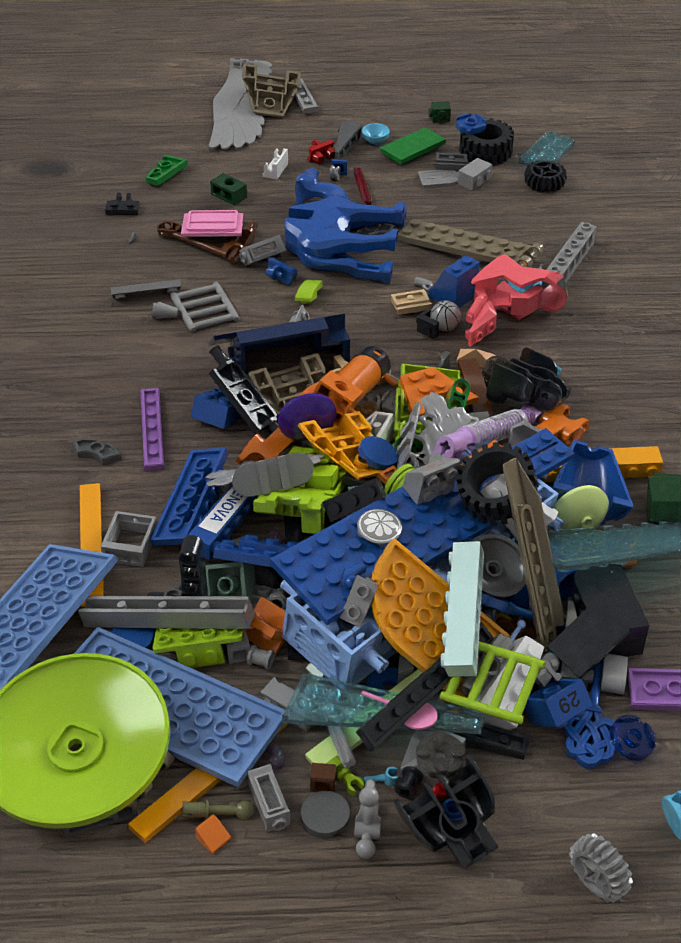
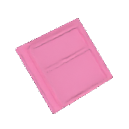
[181,210,243,237]

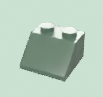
[205,562,256,600]

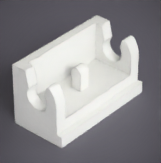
[263,148,288,180]

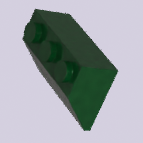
[646,476,681,522]

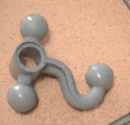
[354,779,381,859]

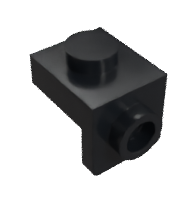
[416,309,439,339]

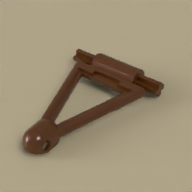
[157,220,258,265]

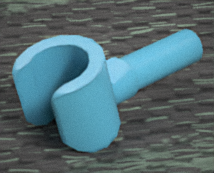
[364,766,399,786]

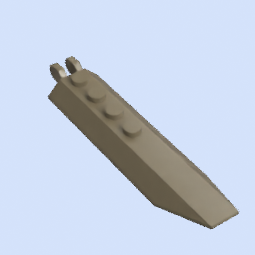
[502,458,565,652]

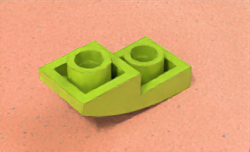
[295,280,323,304]

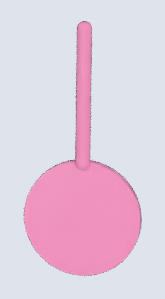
[361,691,437,730]

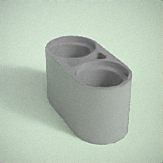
[600,653,628,695]

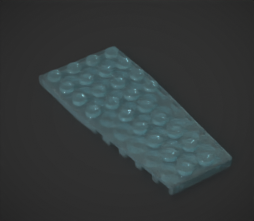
[515,522,681,572]

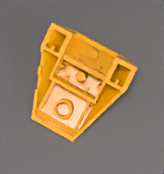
[298,411,383,480]

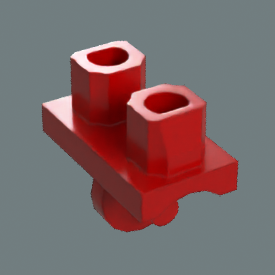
[307,139,335,164]

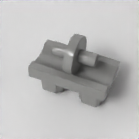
[533,653,562,687]

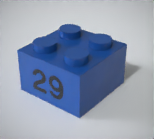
[525,678,593,729]

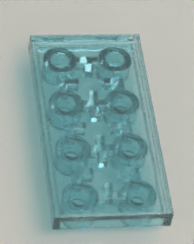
[519,131,575,165]

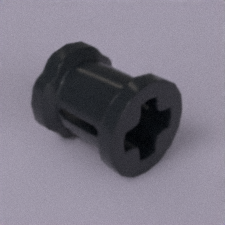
[395,766,423,799]

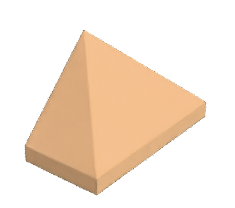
[456,349,496,369]

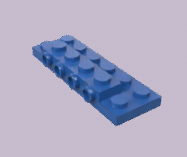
[150,447,229,546]
[213,535,298,567]

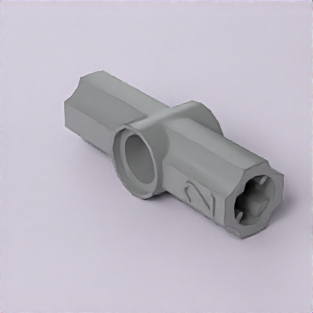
[460,634,514,697]

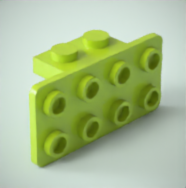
[153,628,244,668]

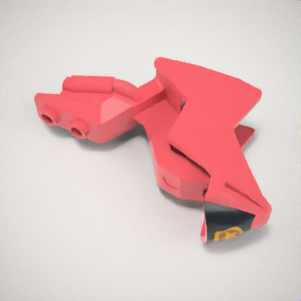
[465,254,568,347]

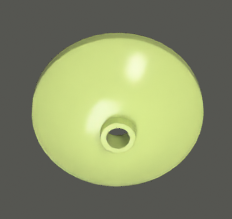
[553,485,609,538]

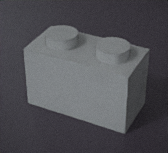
[457,158,493,191]

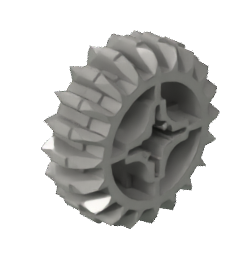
[569,833,633,903]

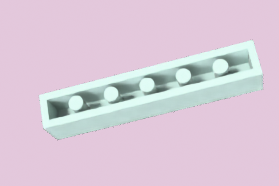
[441,541,484,677]

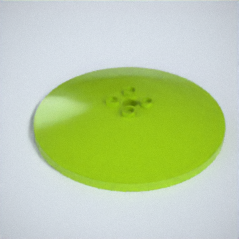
[0,653,170,829]

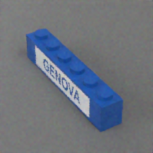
[188,484,258,560]

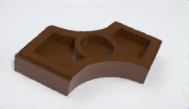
[495,617,537,640]

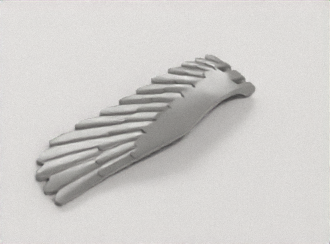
[209,58,272,150]

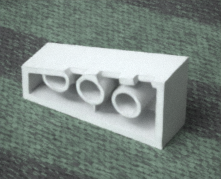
[464,636,544,730]

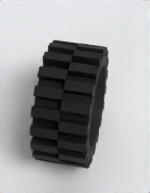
[459,118,514,166]
[456,442,539,525]

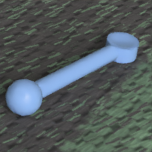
[509,620,526,642]

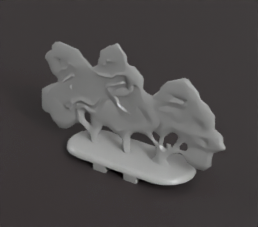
[396,392,471,469]
[205,453,325,497]

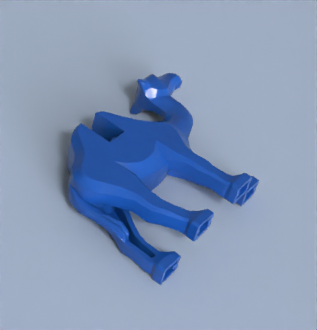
[284,168,407,284]

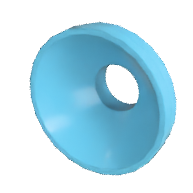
[362,123,390,145]

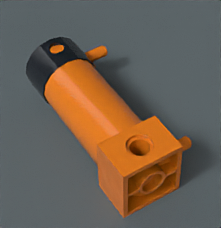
[313,346,398,427]

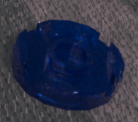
[609,714,657,761]

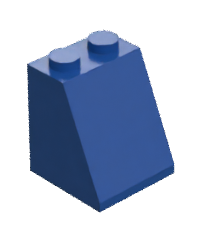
[428,255,480,308]

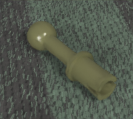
[182,800,254,820]

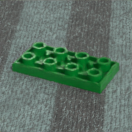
[380,127,446,165]

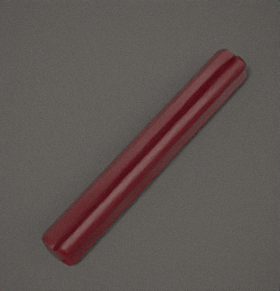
[353,167,372,205]

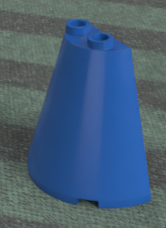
[552,440,633,525]

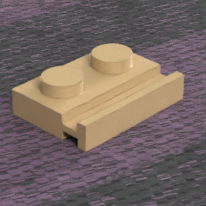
[391,289,432,315]

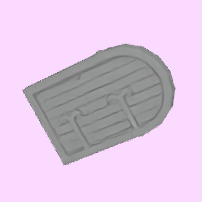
[418,169,458,188]

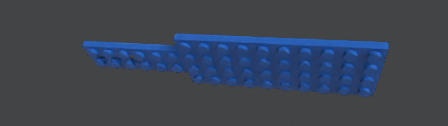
[270,428,575,625]

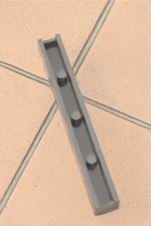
[78,596,255,629]

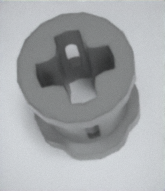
[247,645,275,670]

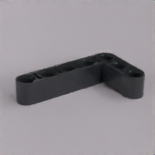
[147,535,208,596]

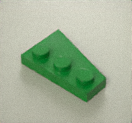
[145,154,188,186]

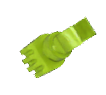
[326,755,364,796]

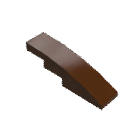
[458,358,493,417]

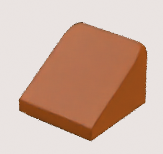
[195,814,232,854]

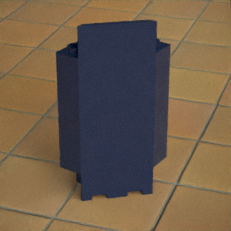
[208,314,350,373]

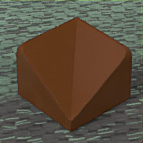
[310,763,336,792]

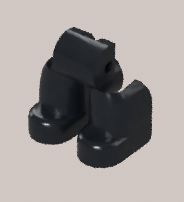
[486,347,571,410]
[394,754,498,870]

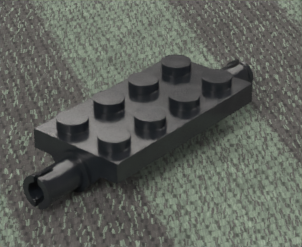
[209,345,279,434]

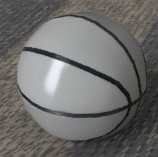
[430,300,461,332]

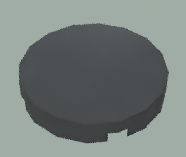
[301,791,350,838]

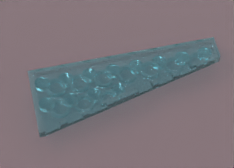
[282,673,486,734]

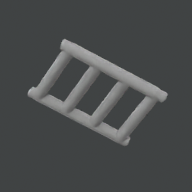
[170,281,240,333]

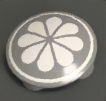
[357,509,402,548]

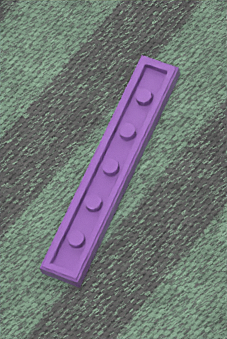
[140,388,164,471]

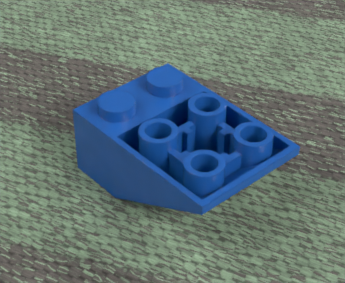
[191,388,241,429]

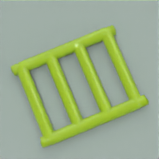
[439,641,546,724]

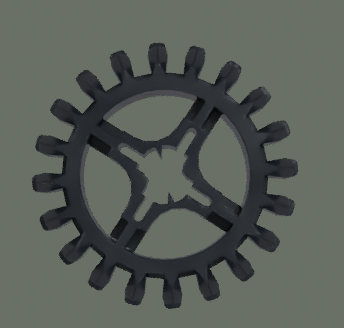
[524,160,567,193]

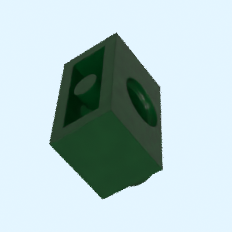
[210,173,247,206]

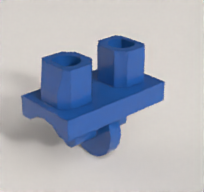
[265,258,298,285]

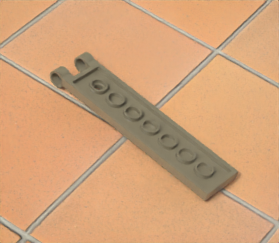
[398,219,544,268]

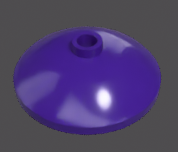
[278,393,337,441]

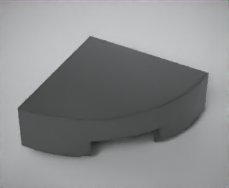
[435,350,451,369]

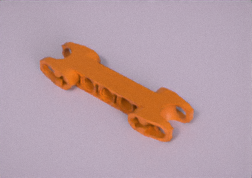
[235,381,319,464]
[502,404,590,451]

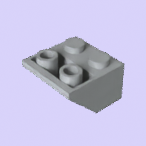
[403,458,460,505]

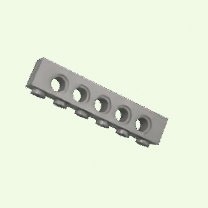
[542,222,597,289]

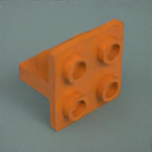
[245,597,285,656]

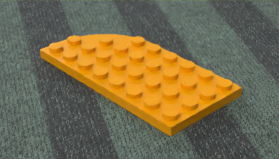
[371,538,515,724]

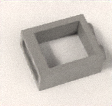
[101,511,157,567]

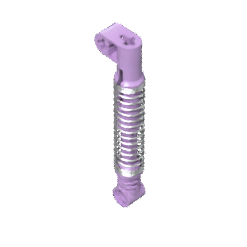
[432,404,543,460]

